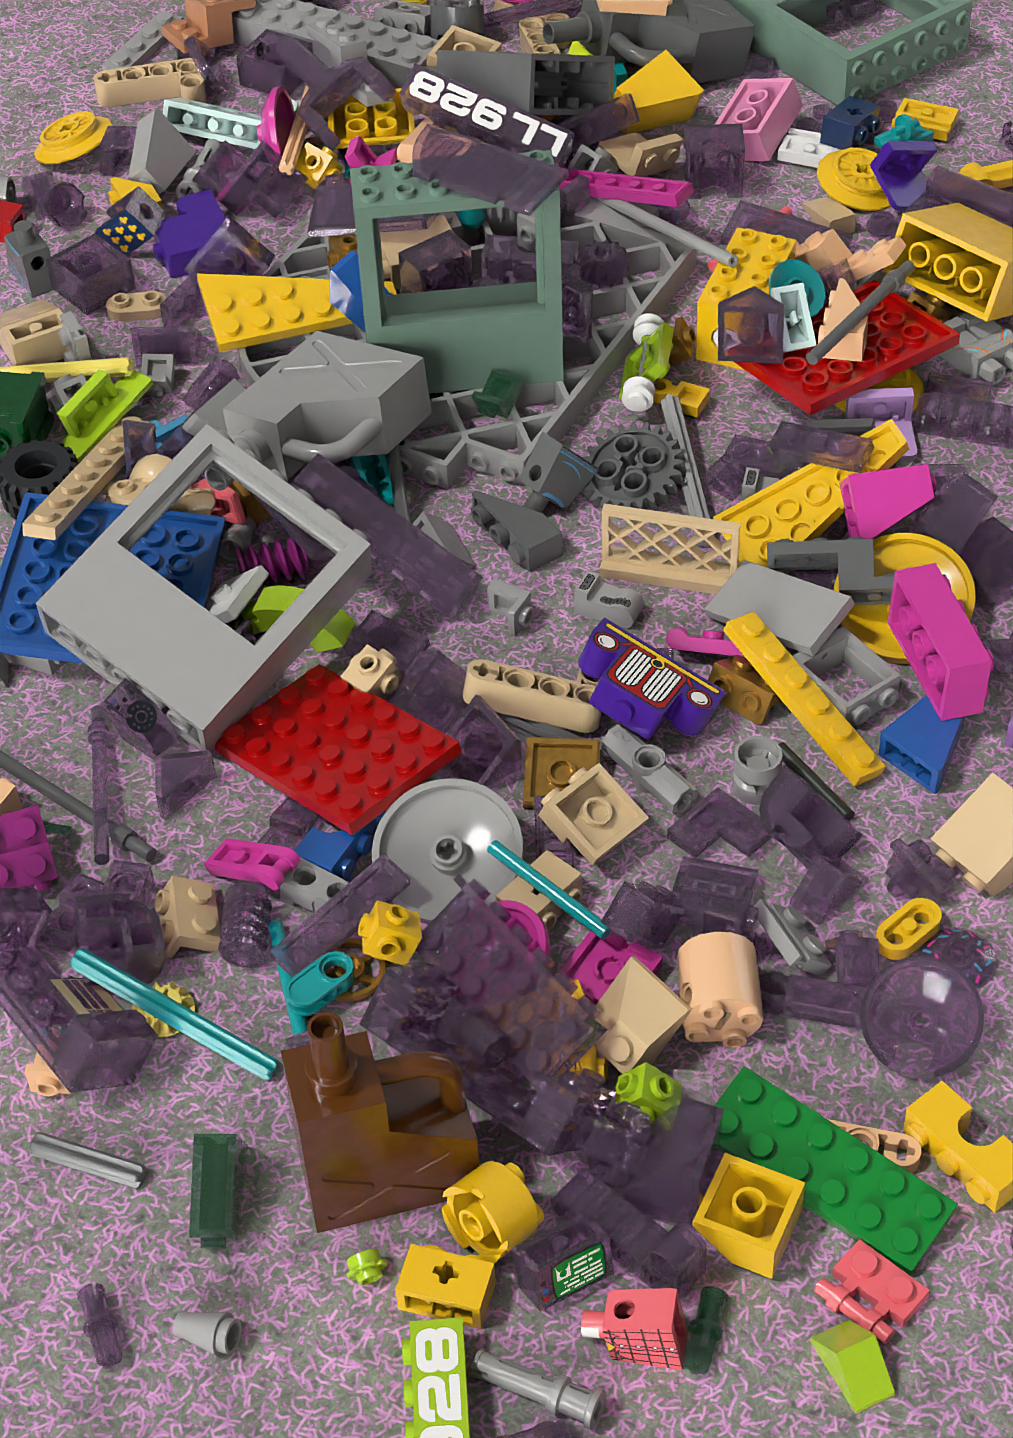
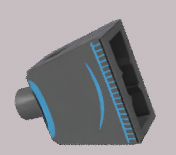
[4,220,60,298]
[520,432,599,513]

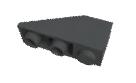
[471,491,563,572]

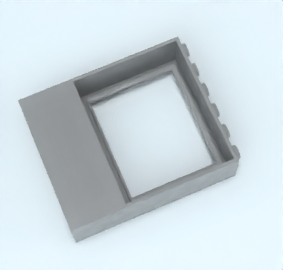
[36,424,372,757]

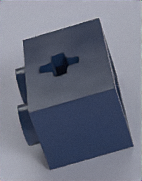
[820,96,881,150]

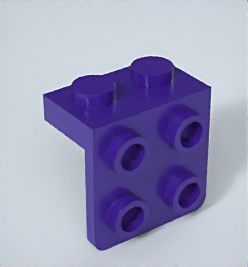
[870,140,940,211]

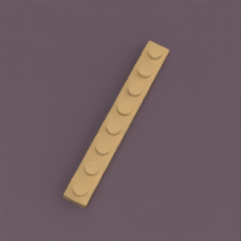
[22,416,149,540]

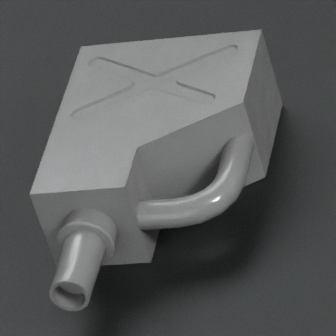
[205,330,431,491]

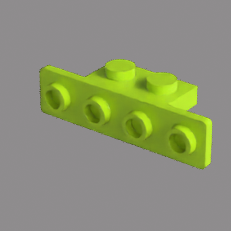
[57,369,154,464]

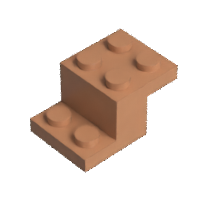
[161,0,256,54]

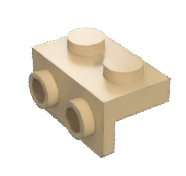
[154,876,222,959]

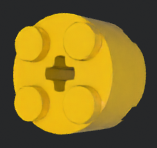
[442,1161,544,1263]

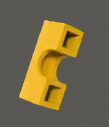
[903,1081,1013,1213]

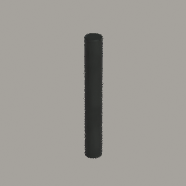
[778,742,855,823]

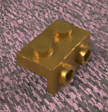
[708,655,783,725]

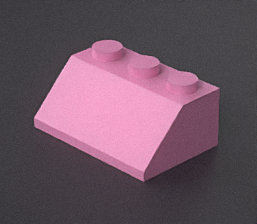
[709,78,803,162]

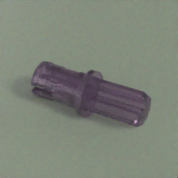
[77,1283,123,1369]

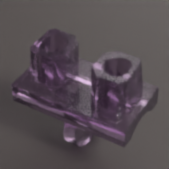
[885,838,955,906]

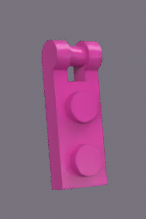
[666,627,745,657]
[204,838,301,890]

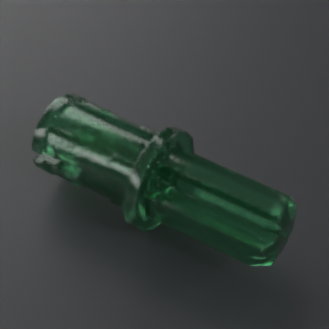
[684,1286,728,1375]

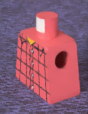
[581,1288,688,1370]

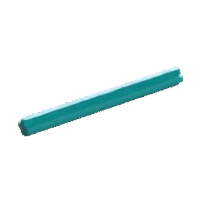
[70,948,279,1080]

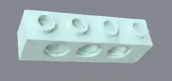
[163,98,265,150]

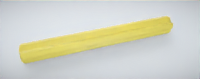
[0,357,135,382]

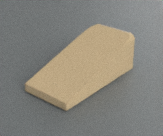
[802,196,856,236]

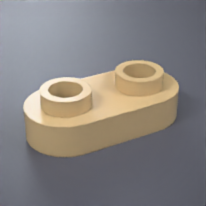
[106,290,168,321]

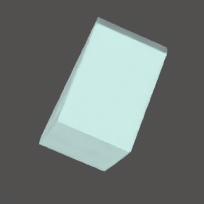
[770,283,816,352]

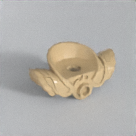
[100,454,216,515]

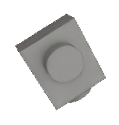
[141,354,176,397]
[488,579,534,637]

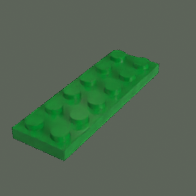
[697,1066,958,1276]

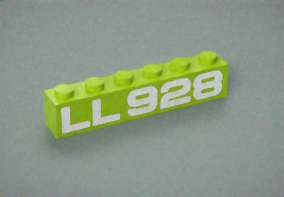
[402,1317,470,1438]

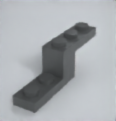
[767,536,946,606]

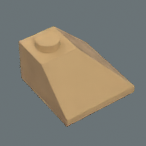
[590,956,692,1074]

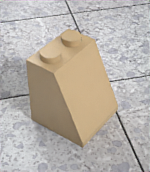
[931,772,1013,897]

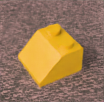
[692,1153,805,1279]

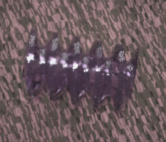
[218,881,273,968]

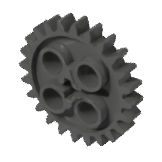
[583,422,686,511]

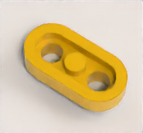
[875,898,942,960]

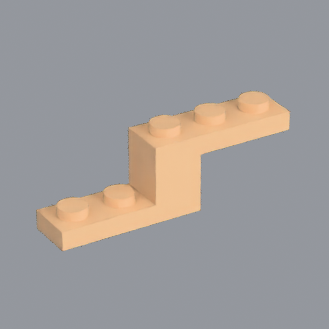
[795,228,907,294]

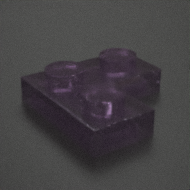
[667,787,774,858]

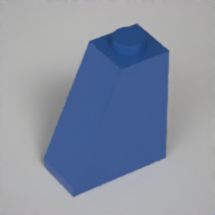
[329,250,391,332]
[878,695,965,794]

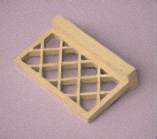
[599,504,741,594]

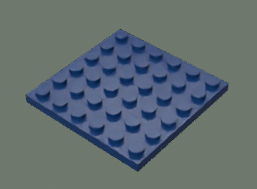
[0,492,225,664]

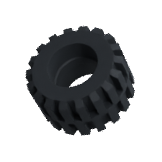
[0,439,78,519]

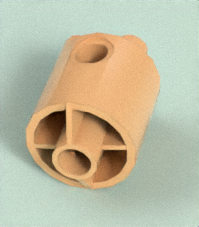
[677,932,763,1048]

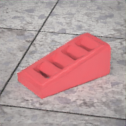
[192,478,247,525]

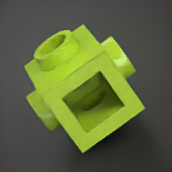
[614,1062,682,1132]

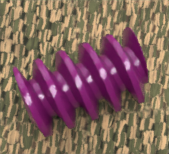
[235,536,308,586]

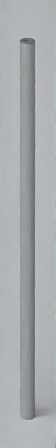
[595,197,738,267]

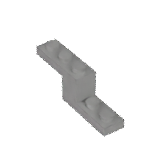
[306,16,393,107]

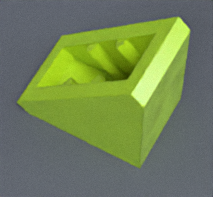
[810,1320,895,1414]

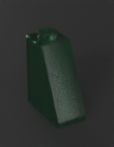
[189,1134,248,1250]

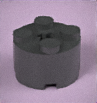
[430,0,485,40]

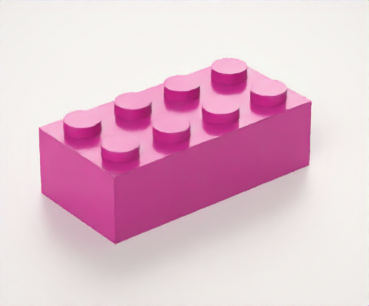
[887,563,994,721]

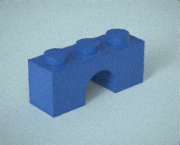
[294,809,388,881]

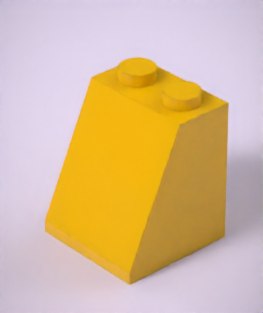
[607,50,704,135]

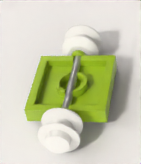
[619,313,674,412]

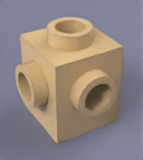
[340,644,403,700]

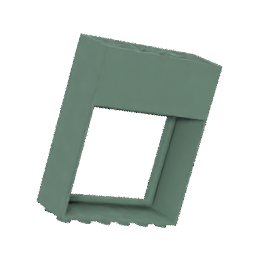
[726,0,973,105]
[350,150,564,394]

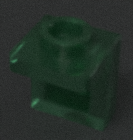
[472,370,523,419]

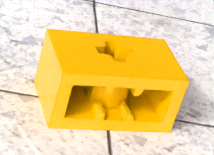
[395,1244,496,1329]

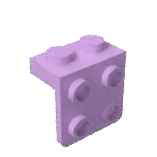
[845,387,917,460]

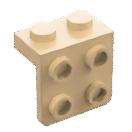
[598,133,684,177]

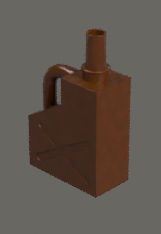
[281,1012,479,1233]

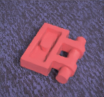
[814,1239,930,1345]

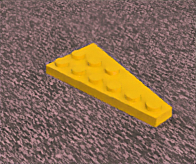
[197,274,397,353]
[713,419,909,572]

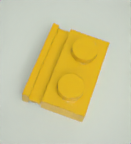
[891,98,959,141]

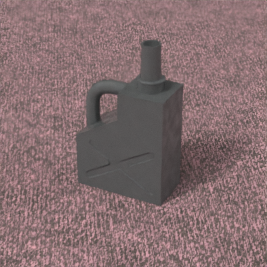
[542,0,755,83]
[413,50,615,116]

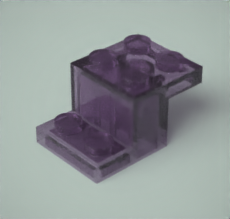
[193,140,307,219]

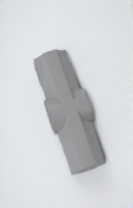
[601,724,698,814]

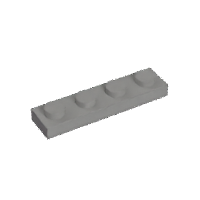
[102,11,183,71]

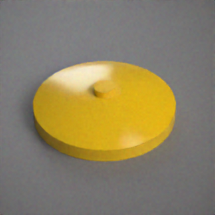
[834,533,975,664]

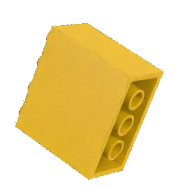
[883,203,1013,322]

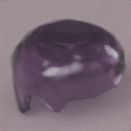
[41,181,88,229]

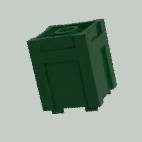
[0,371,55,457]

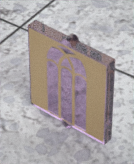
[44,976,133,1031]

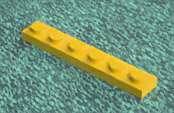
[723,611,886,787]

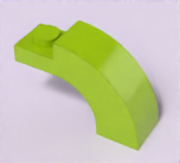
[234,586,355,653]

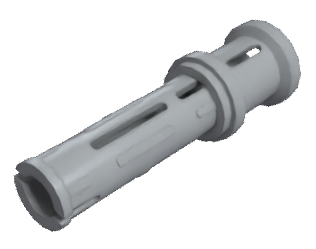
[176,139,223,199]
[470,1349,606,1430]

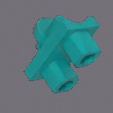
[874,114,934,149]

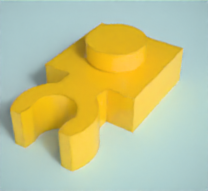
[653,378,710,418]

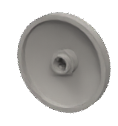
[372,778,525,927]

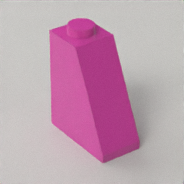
[840,464,936,539]

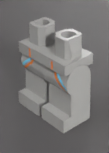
[938,312,1013,385]

